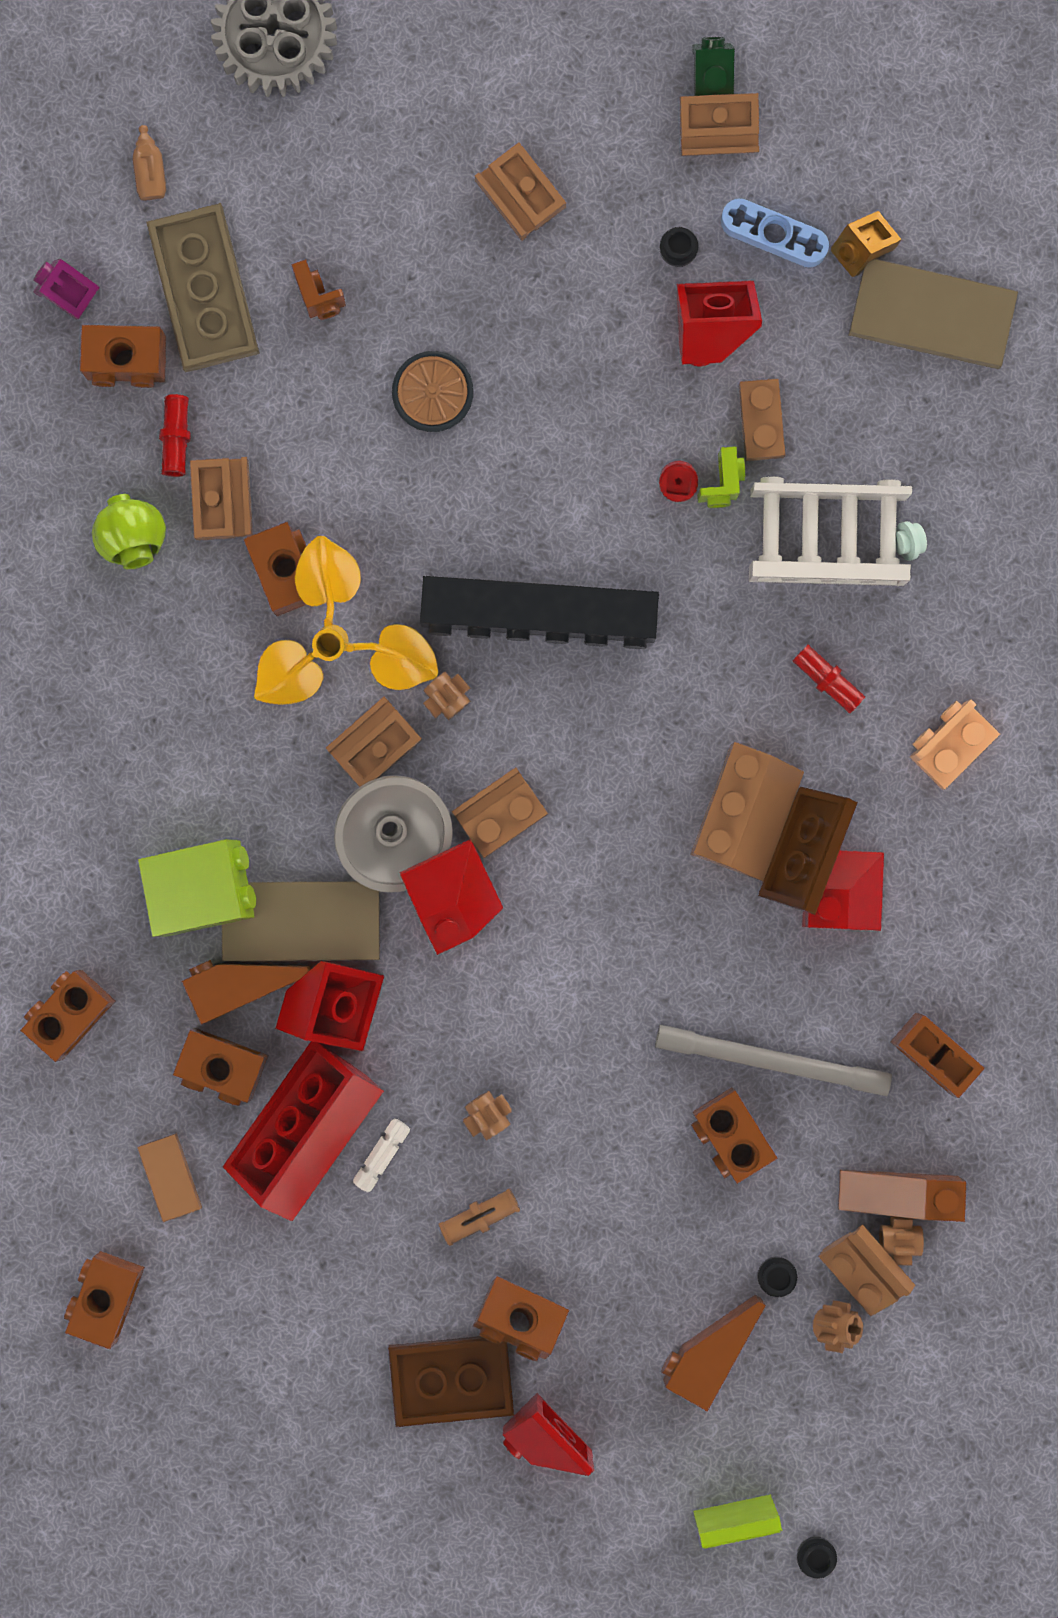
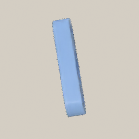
[721,198,829,267]

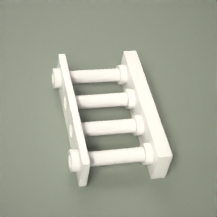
[749,477,912,586]

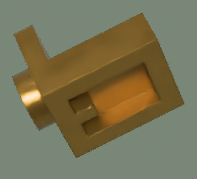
[831,211,902,277]

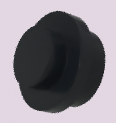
[659,227,698,267]
[757,1257,798,1297]
[797,1537,837,1579]

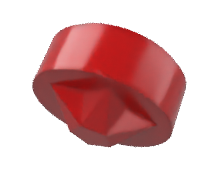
[659,461,698,502]

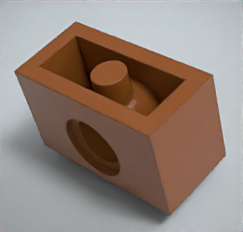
[80,325,166,388]
[244,522,307,616]
[173,1028,269,1106]
[64,1251,145,1350]
[473,1276,569,1361]

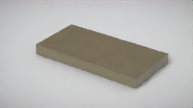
[146,203,260,373]
[848,259,1018,369]
[222,881,380,961]

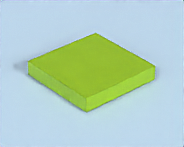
[693,1494,782,1549]

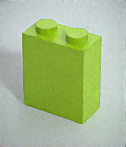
[138,839,256,937]

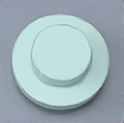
[896,521,927,561]

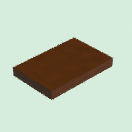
[758,787,858,915]
[388,1336,514,1427]

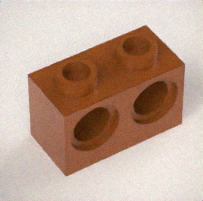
[20,970,116,1062]
[890,1013,985,1098]
[691,1087,778,1184]

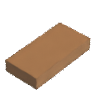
[137,1133,202,1222]

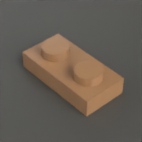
[739,379,785,461]

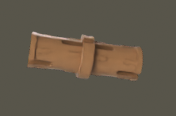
[439,1188,521,1246]

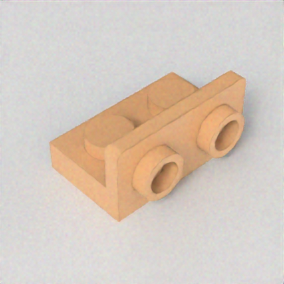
[910,699,1000,790]

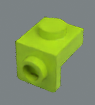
[697,446,745,508]

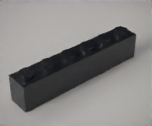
[420,576,659,649]

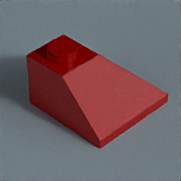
[677,281,762,367]
[399,839,503,955]
[802,850,884,931]
[275,961,384,1051]
[503,1393,594,1476]

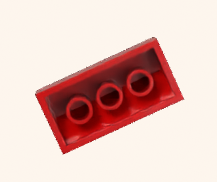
[223,1041,384,1221]

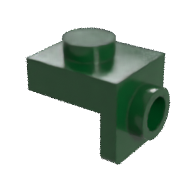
[692,37,735,96]

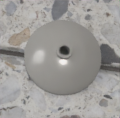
[334,776,452,892]

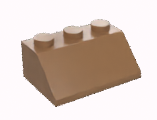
[690,742,804,881]

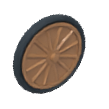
[392,351,474,432]

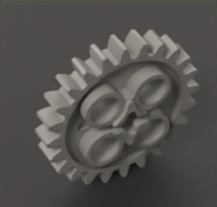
[211,0,337,97]

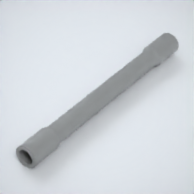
[655,1025,892,1097]

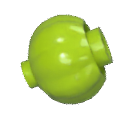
[92,494,166,569]

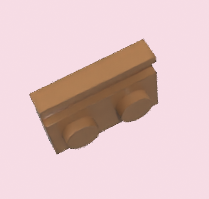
[680,93,759,156]
[475,142,566,241]
[190,457,253,540]
[326,696,422,787]
[452,767,548,858]
[818,1224,915,1316]

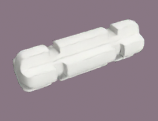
[353,1119,410,1192]

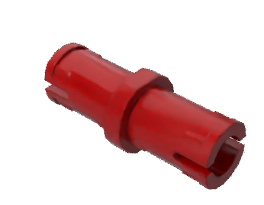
[159,394,191,477]
[792,644,865,714]

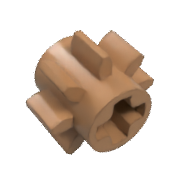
[423,671,471,720]
[463,1091,512,1140]
[879,1216,924,1266]
[813,1300,863,1353]

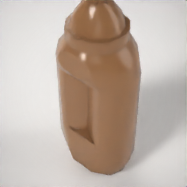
[132,125,166,201]

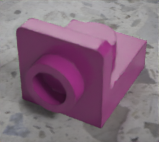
[33,259,100,320]

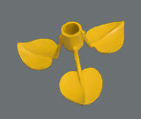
[254,535,438,704]

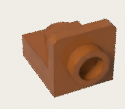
[291,259,346,320]

